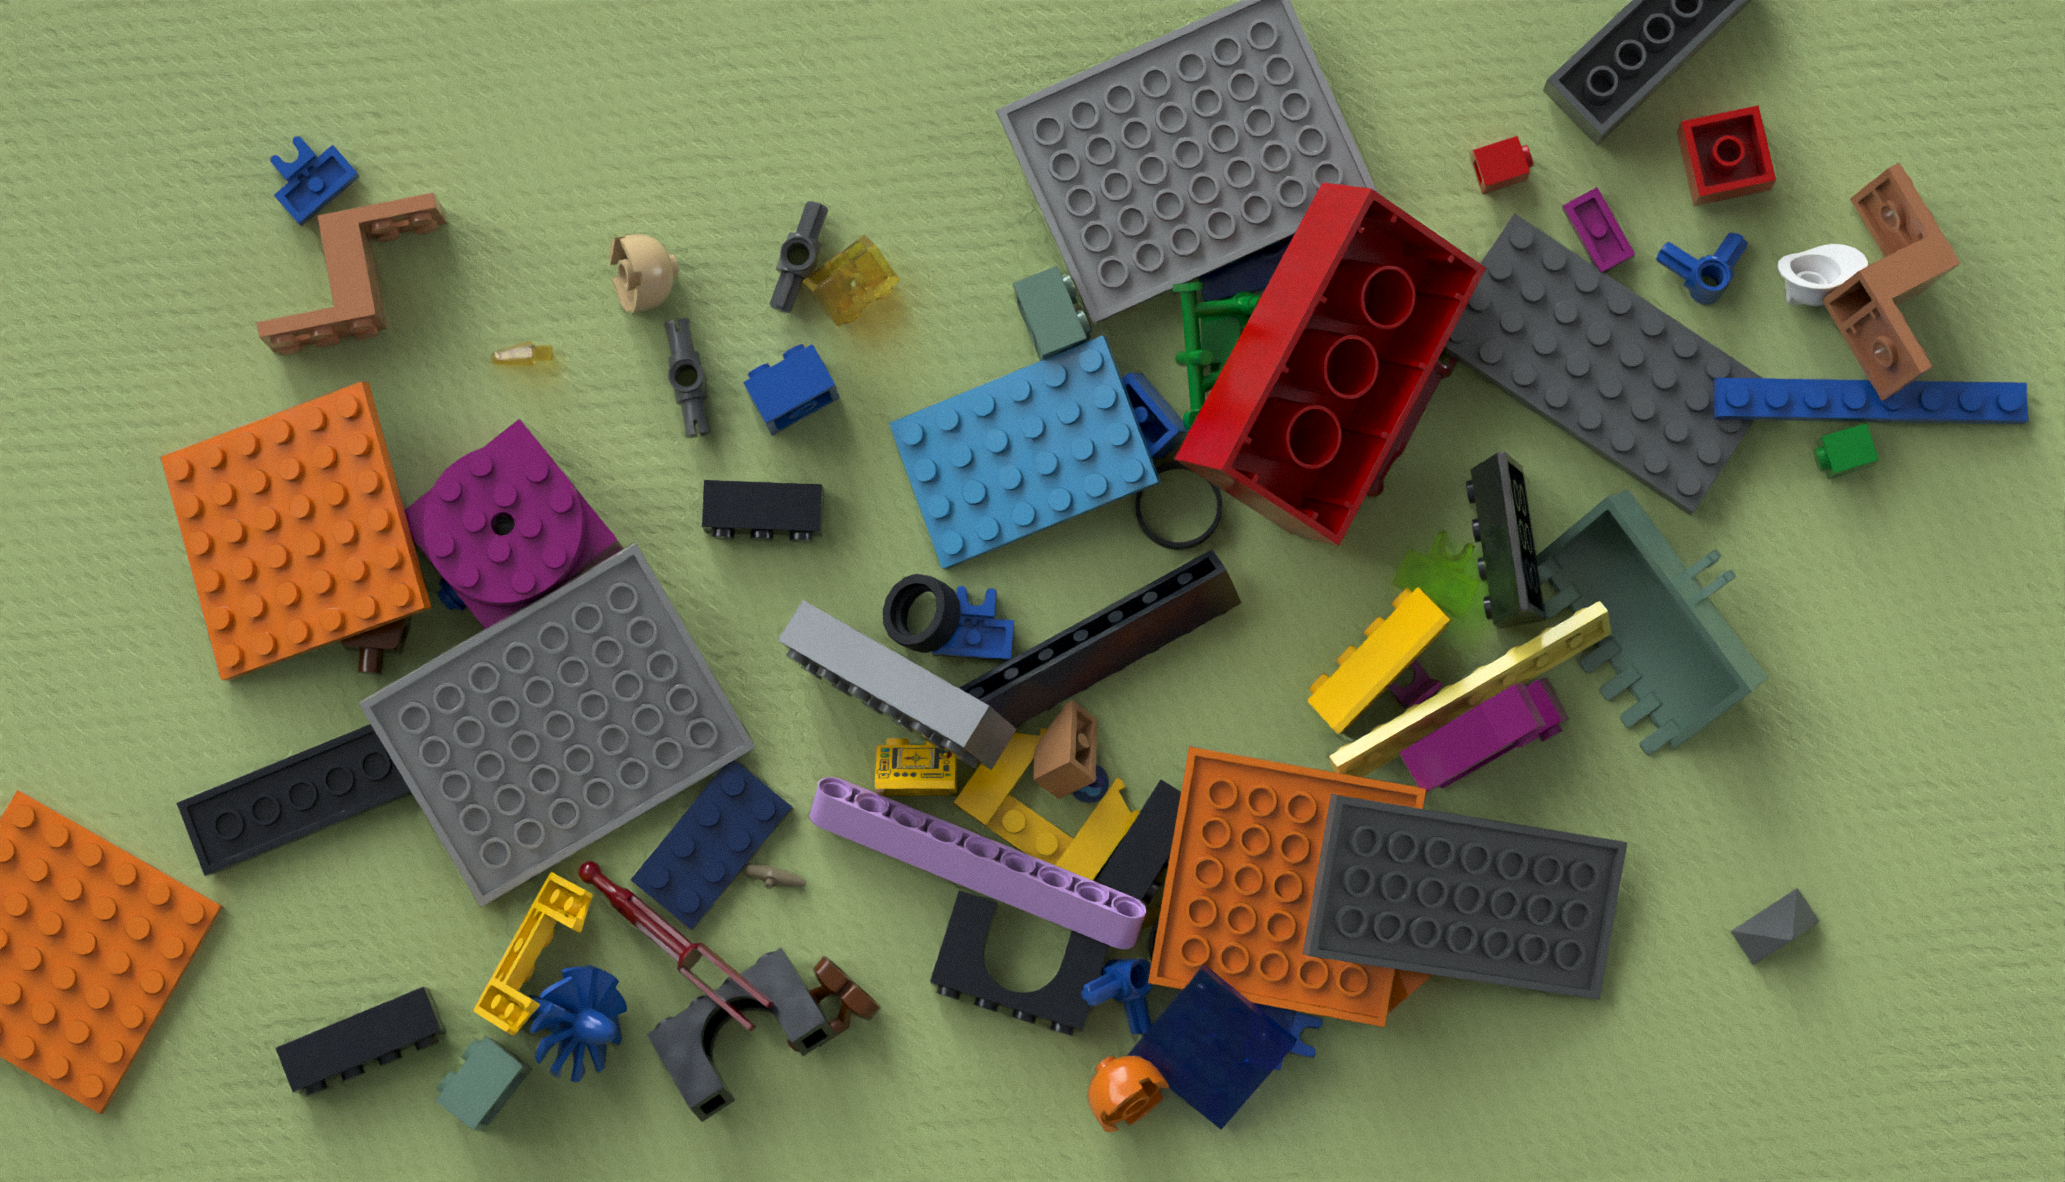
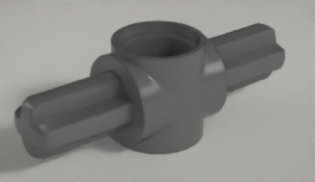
[770,201,828,313]

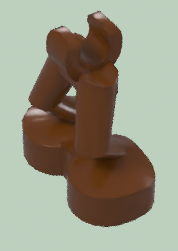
[787,956,881,1052]

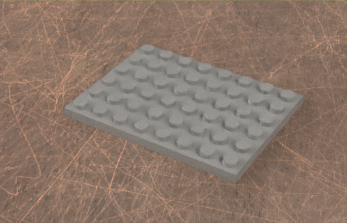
[996,0,1378,325]
[359,542,756,907]

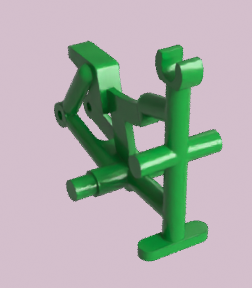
[1173,282,1261,430]

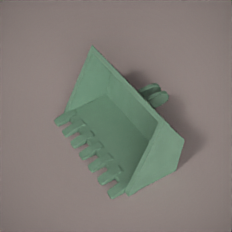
[1536,489,1768,755]

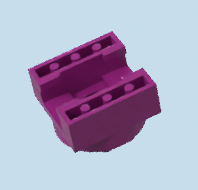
[404,418,624,629]

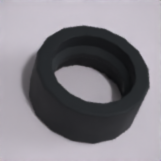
[882,574,961,653]

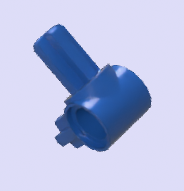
[1656,232,1748,305]
[1081,959,1153,1035]

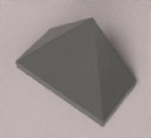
[1730,888,1819,965]

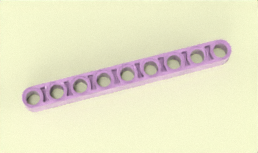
[809,777,1146,949]

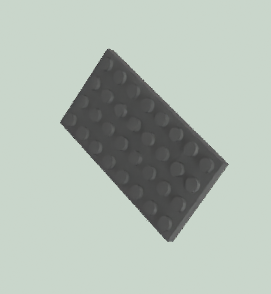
[1443,213,1762,516]
[1303,794,1627,1000]

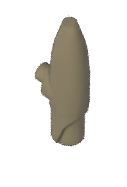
[746,863,807,889]

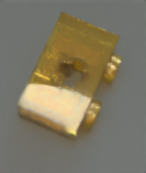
[802,235,900,327]

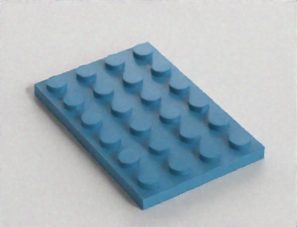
[889,335,1161,570]

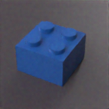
[743,344,840,436]

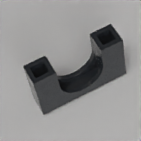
[930,891,1110,1036]
[647,948,837,1122]

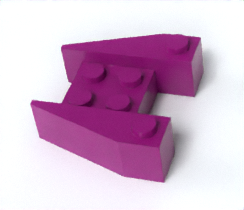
[1400,678,1569,793]

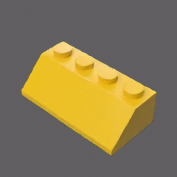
[1307,587,1454,734]

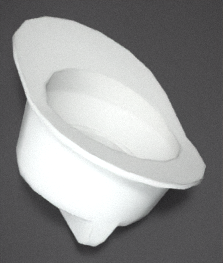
[1778,244,1868,306]

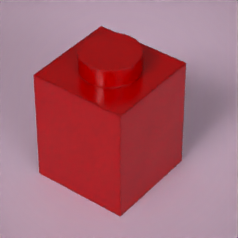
[1470,135,1534,194]

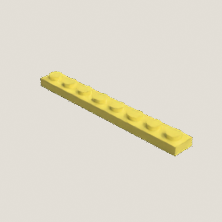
[1329,601,1612,777]

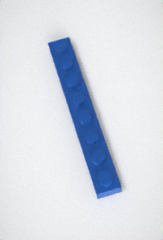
[1713,378,2028,425]

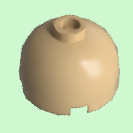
[609,234,679,313]

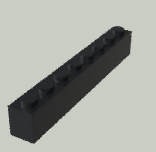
[959,549,1242,728]

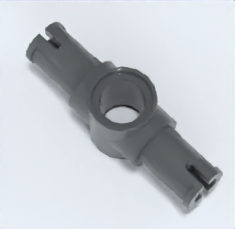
[664,318,711,438]

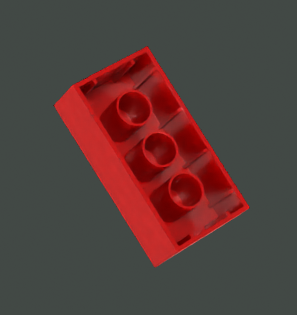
[1175,182,1486,546]

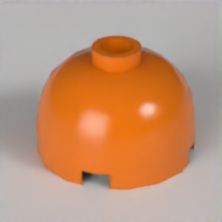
[1087,1056,1169,1132]

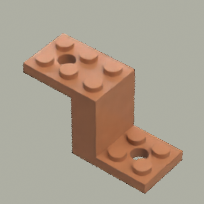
[1822,162,1961,401]
[257,193,447,355]

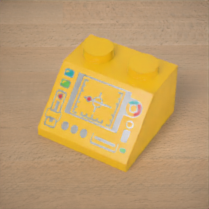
[875,738,957,796]

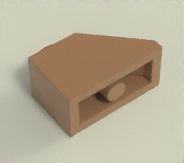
[1033,700,1098,799]

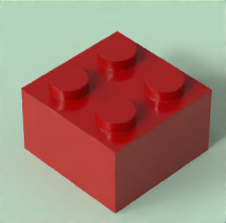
[1677,105,1776,206]

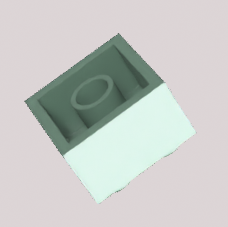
[1013,266,1091,361]
[435,1036,533,1132]

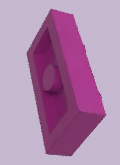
[1562,187,1635,273]

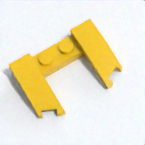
[953,728,1140,881]
[473,872,593,1036]

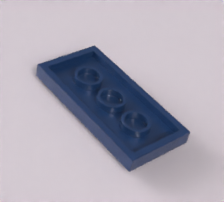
[631,760,793,931]

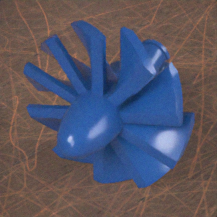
[528,964,627,1082]

